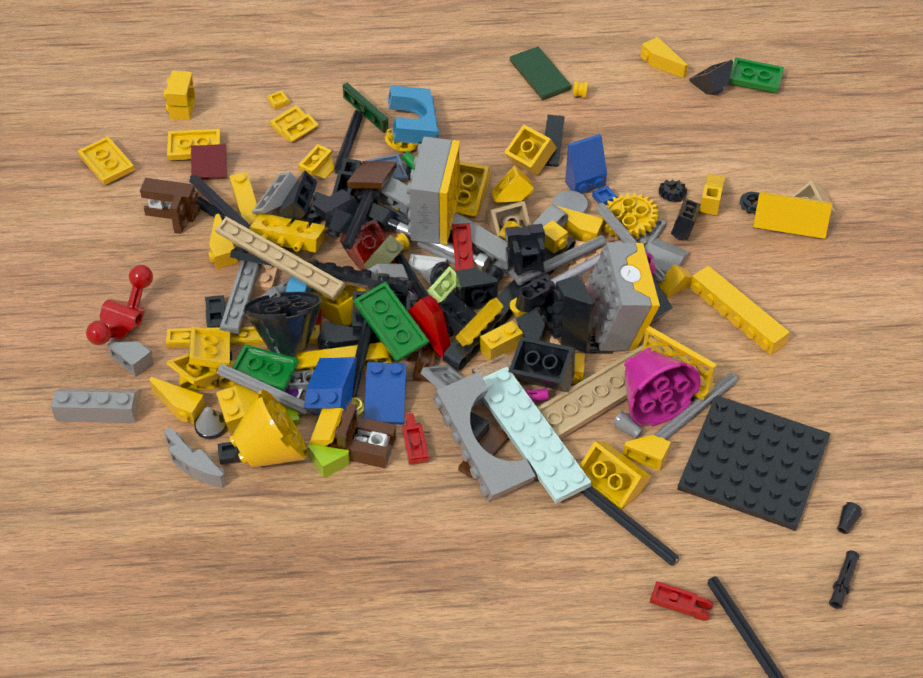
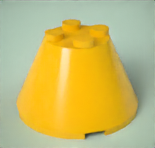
[229,389,308,468]

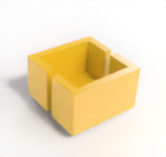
[163,71,196,120]

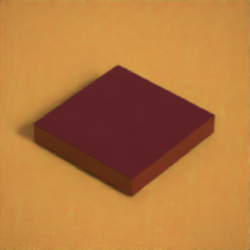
[191,144,227,180]

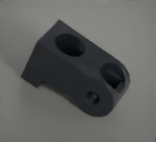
[304,192,329,227]

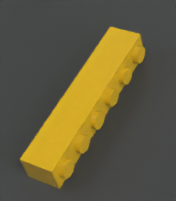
[690,266,790,355]

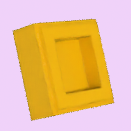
[267,91,290,110]

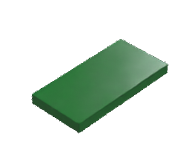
[353,281,429,363]

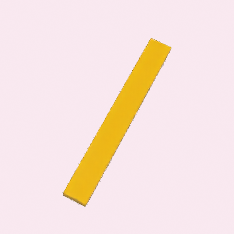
[166,325,320,348]

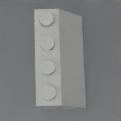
[51,387,141,423]

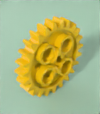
[600,192,659,239]

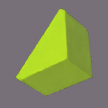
[309,444,350,478]

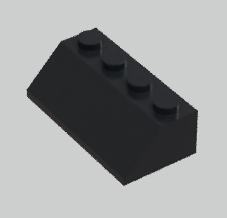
[551,275,595,353]

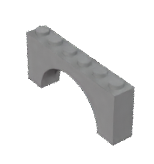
[433,372,535,502]

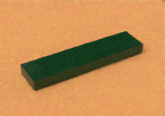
[342,82,389,133]

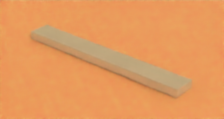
[215,216,345,300]

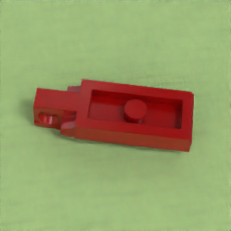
[402,413,429,465]

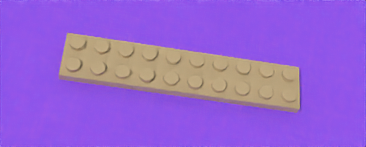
[537,334,688,439]

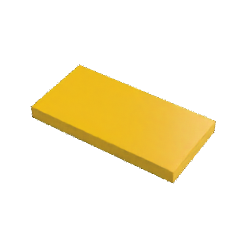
[753,191,832,239]

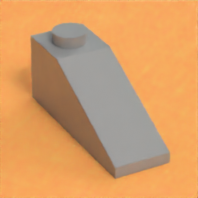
[252,172,297,214]

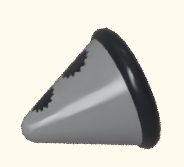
[422,261,452,286]
[194,407,227,439]

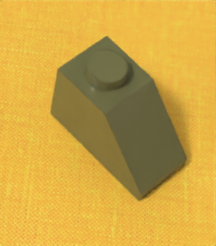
[363,235,404,270]

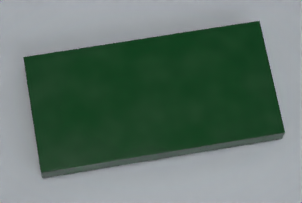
[510,46,571,100]

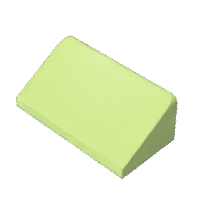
[427,266,456,303]

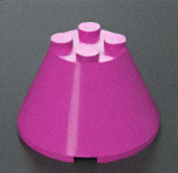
[624,348,701,426]

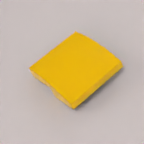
[269,105,319,142]

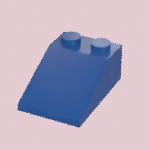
[565,134,607,194]
[304,357,357,415]
[364,362,407,425]

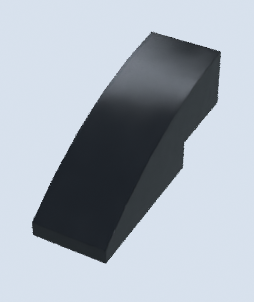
[545,114,565,167]
[332,158,362,196]

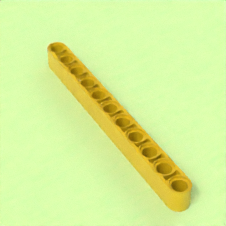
[179,343,392,392]

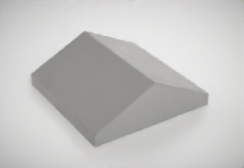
[646,238,690,274]

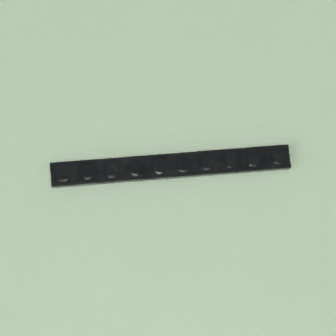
[230,246,414,293]

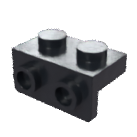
[438,292,477,334]

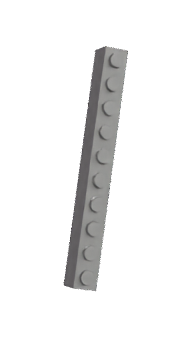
[377,177,516,278]

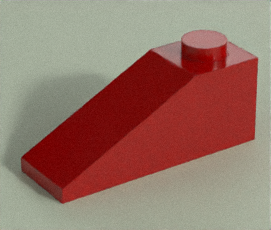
[408,295,451,358]

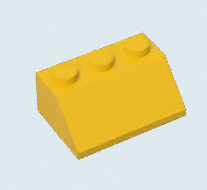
[579,441,651,510]

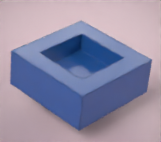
[592,186,617,205]

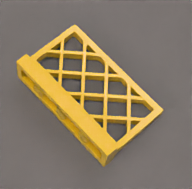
[642,326,717,401]

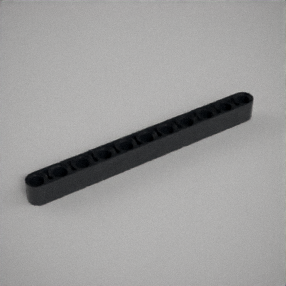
[442,237,576,371]

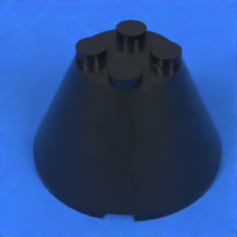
[244,292,322,357]

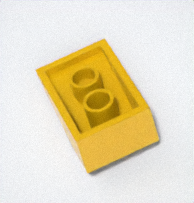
[455,161,492,218]
[312,282,367,326]
[216,385,286,436]

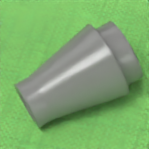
[612,411,643,439]

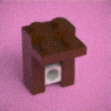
[140,178,200,234]
[328,403,397,469]

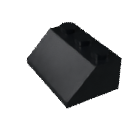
[508,337,575,392]

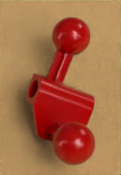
[86,265,153,345]

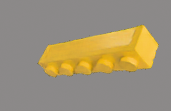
[455,297,504,346]

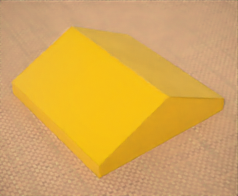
[166,353,220,388]
[307,408,344,454]

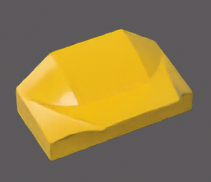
[298,144,334,179]

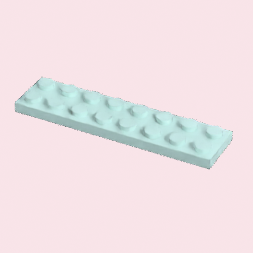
[481,367,591,504]

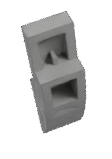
[164,428,226,488]

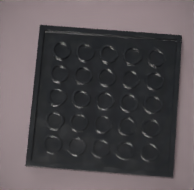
[677,395,830,531]

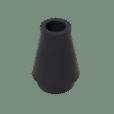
[837,502,862,534]

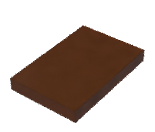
[347,161,397,189]

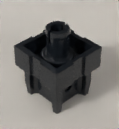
[505,224,545,275]

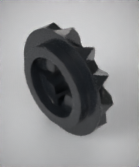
[658,179,687,202]
[739,192,759,215]

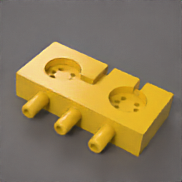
[250,213,326,253]

